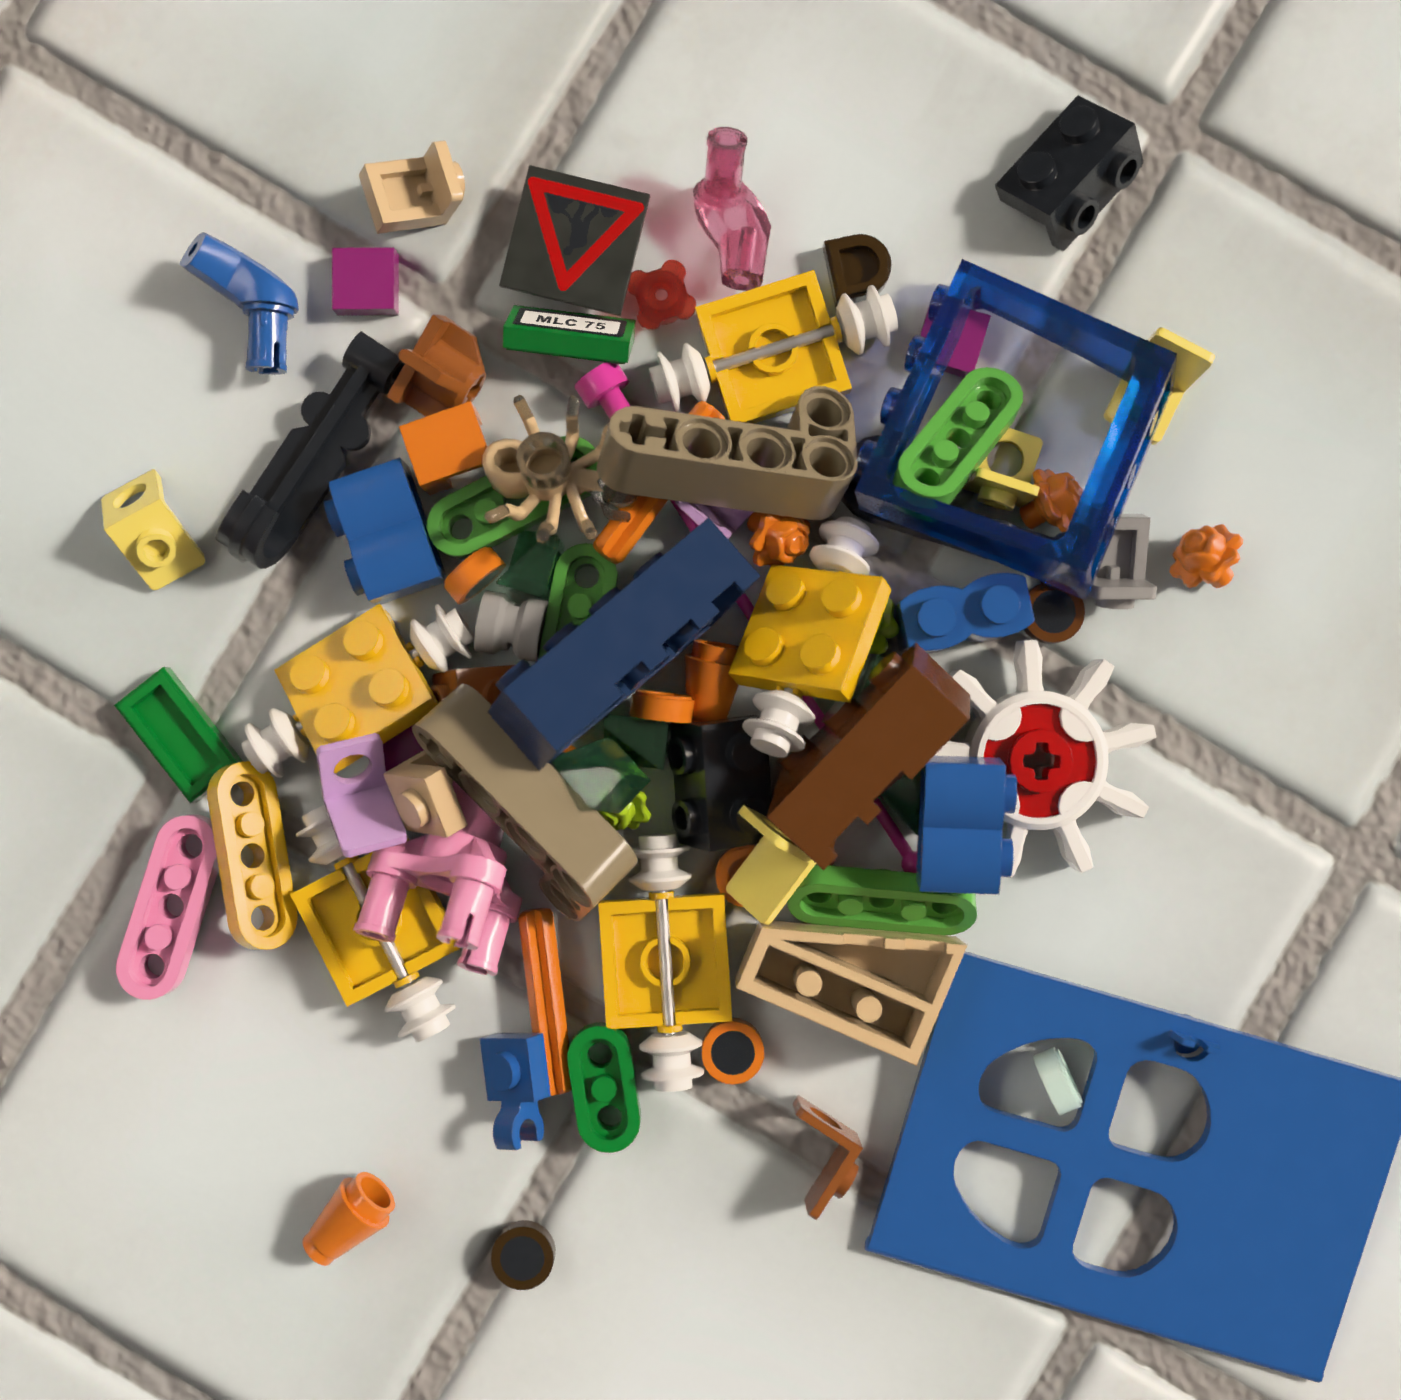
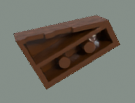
[767,642,970,870]

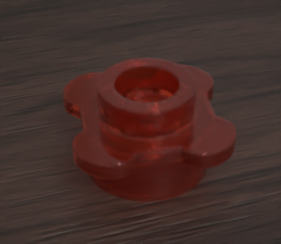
[627,260,696,330]

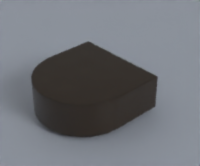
[822,234,892,307]

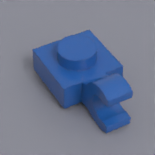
[480,1033,551,1150]

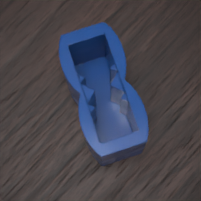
[324,457,447,605]
[894,573,1035,654]
[916,755,1017,895]

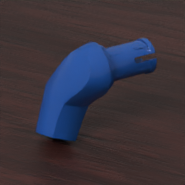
[180,232,299,375]

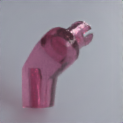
[693,127,771,291]

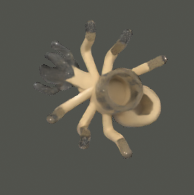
[482,395,638,543]

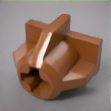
[386,314,486,417]

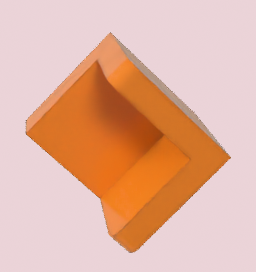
[399,401,488,495]

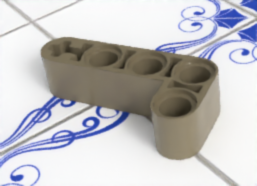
[597,386,858,520]
[412,684,638,922]

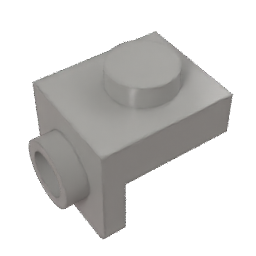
[1075,514,1157,609]

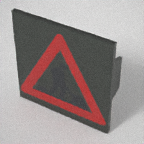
[499,165,651,316]

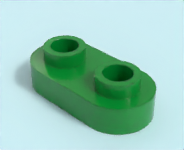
[567,1022,641,1153]

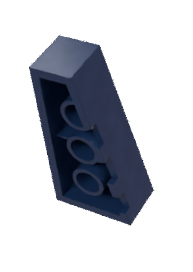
[487,517,761,771]

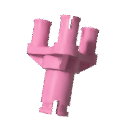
[353,780,522,976]

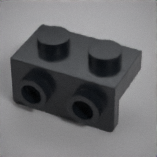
[995,95,1143,251]
[667,715,772,852]

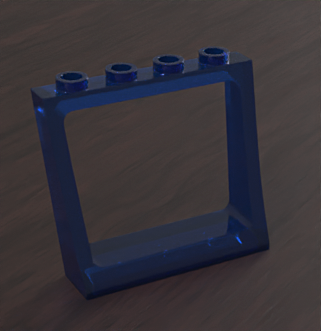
[855,259,1177,600]

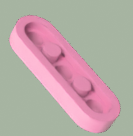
[116,814,219,1000]

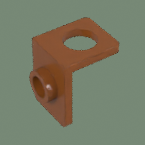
[793,1095,863,1220]

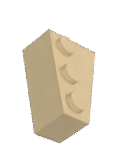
[735,921,967,1066]

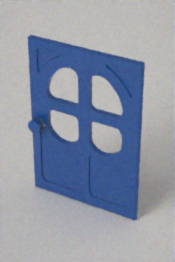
[865,951,1401,1383]

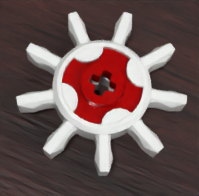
[936,640,1157,878]

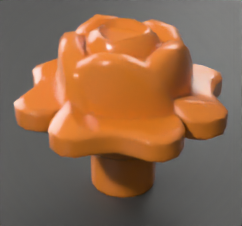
[1019,468,1087,533]
[747,512,810,567]
[1169,524,1243,588]

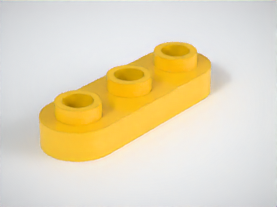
[207,761,297,950]

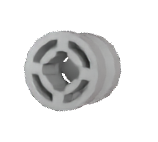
[474,590,549,662]

